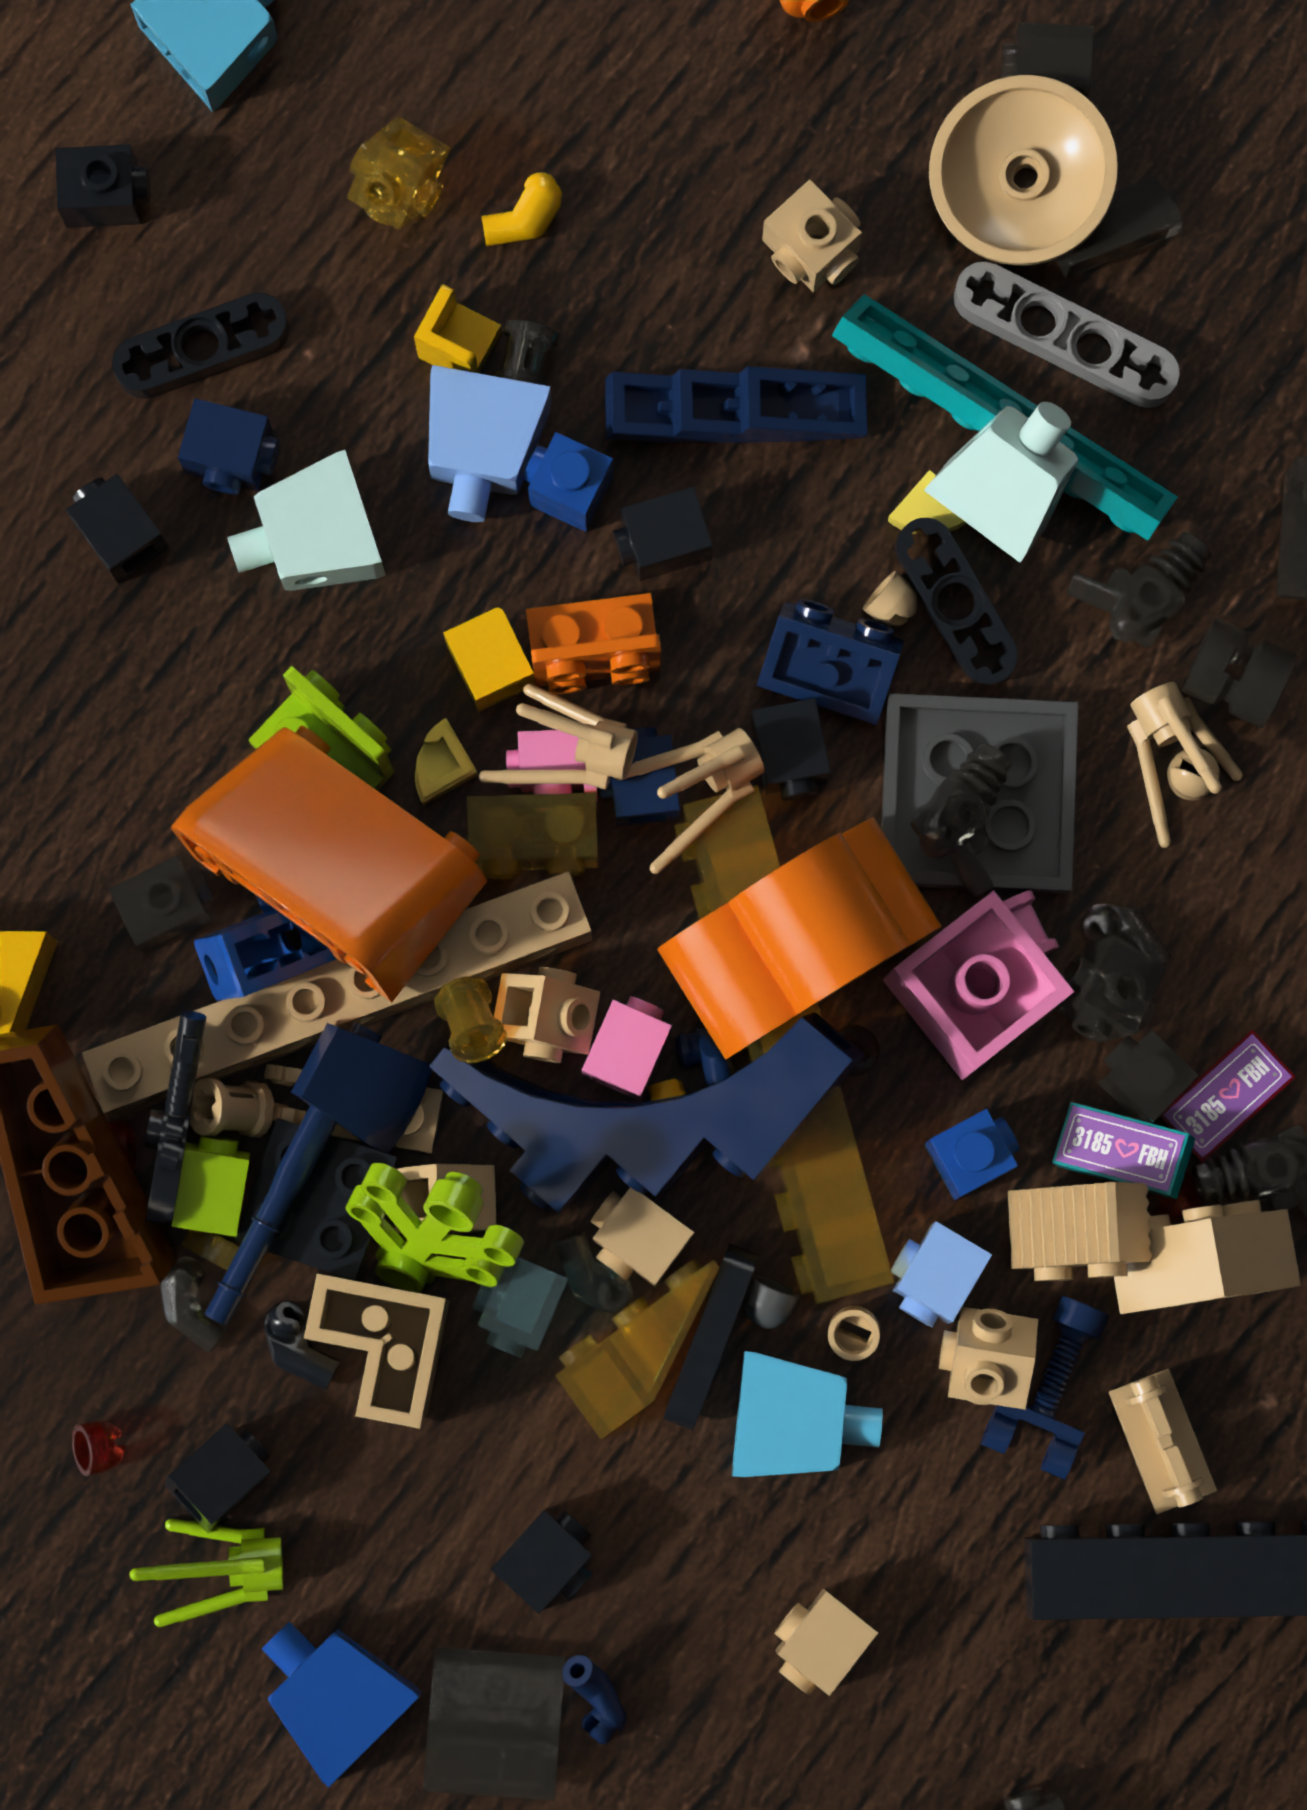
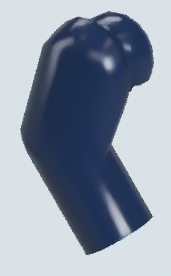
[675,1028,737,1087]
[562,1655,627,1745]

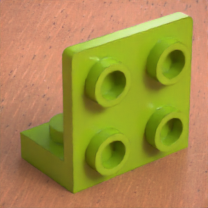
[248,666,394,791]

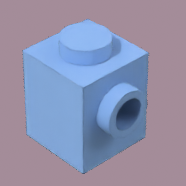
[890,1221,992,1328]

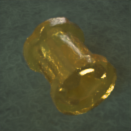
[434,976,507,1063]

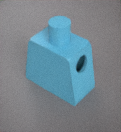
[130,0,278,112]
[732,1351,883,1477]

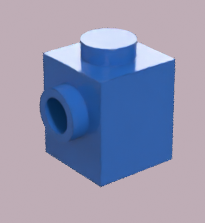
[523,432,613,532]
[924,1109,1020,1201]

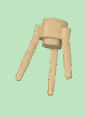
[1127,682,1243,848]
[479,684,638,790]
[613,728,765,874]

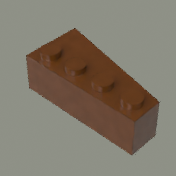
[0,1024,178,1305]

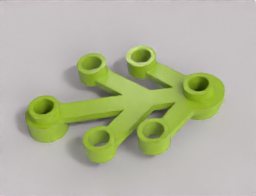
[345,1163,524,1293]

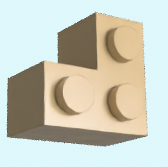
[1114,1200,1301,1314]
[304,1274,450,1429]

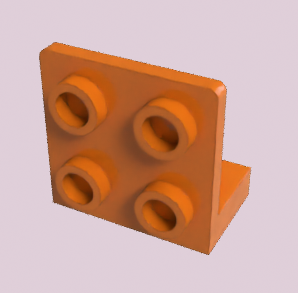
[526,593,661,694]

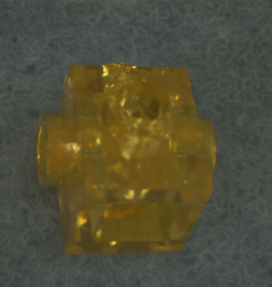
[347,116,451,230]

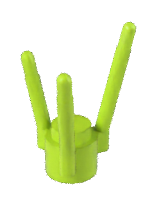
[130,1518,284,1627]

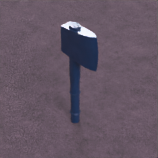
[204,1022,432,1326]

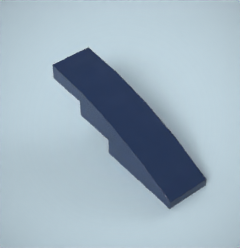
[605,366,867,443]

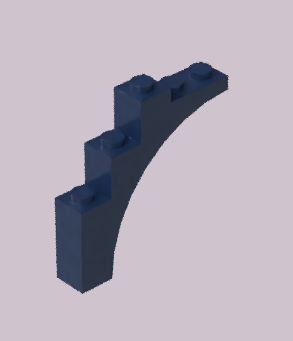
[429,1012,864,1213]

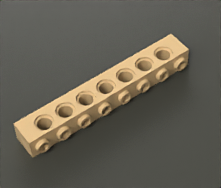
[82,871,592,1119]

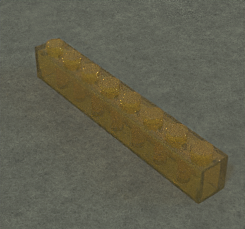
[674,785,894,1305]

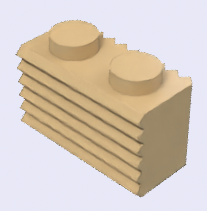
[1008,1182,1153,1281]

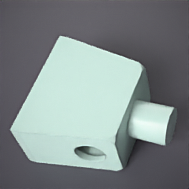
[924,402,1078,562]
[227,450,386,591]

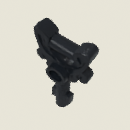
[145,1011,207,1223]

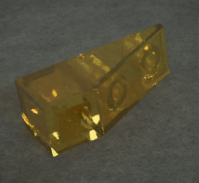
[555,1258,720,1439]

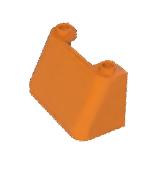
[171,725,487,1003]

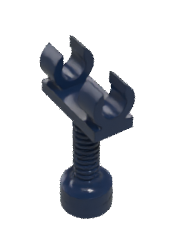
[980,1296,1110,1480]

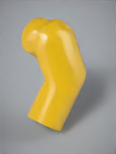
[481,172,562,247]

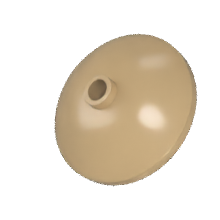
[929,75,1118,266]

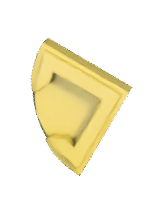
[888,470,966,534]
[414,718,478,807]

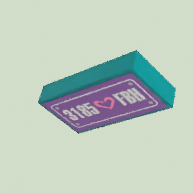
[1052,1102,1196,1200]

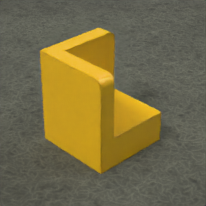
[414,284,502,374]
[443,607,535,712]

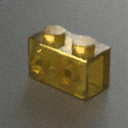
[467,793,598,879]

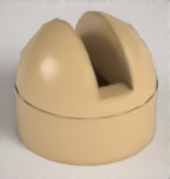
[863,571,918,627]
[1167,748,1220,801]
[828,1306,880,1361]

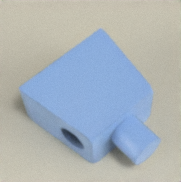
[428,365,552,522]

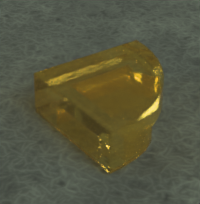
[181,1229,239,1270]

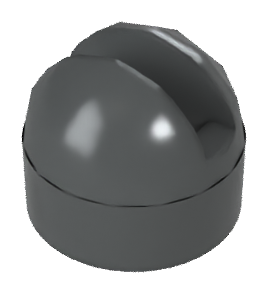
[743,1275,800,1329]

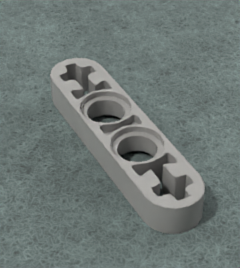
[953,262,1180,408]

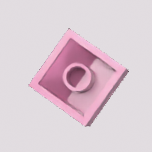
[883,890,1074,1080]

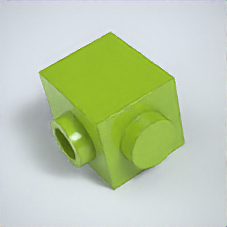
[172,1135,250,1237]

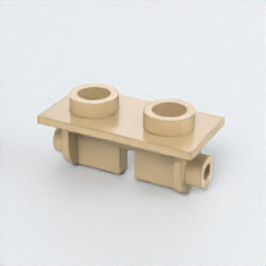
[1108,1369,1217,1514]

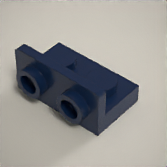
[756,599,904,725]

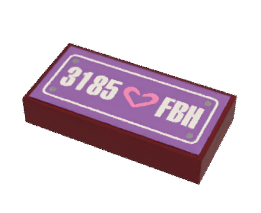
[1156,1029,1296,1164]

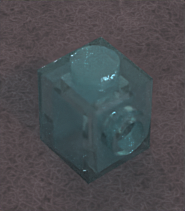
[472,1257,569,1358]

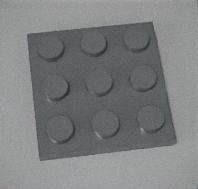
[881,693,1078,894]

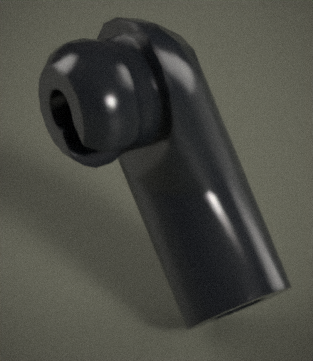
[264,1300,341,1390]

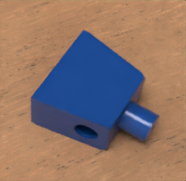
[194,909,337,1001]
[262,1621,422,1788]

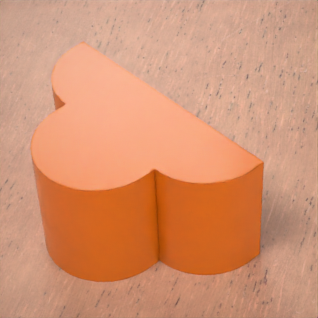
[657,817,942,1060]

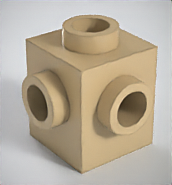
[762,179,862,293]
[490,967,600,1063]
[938,1307,1038,1410]

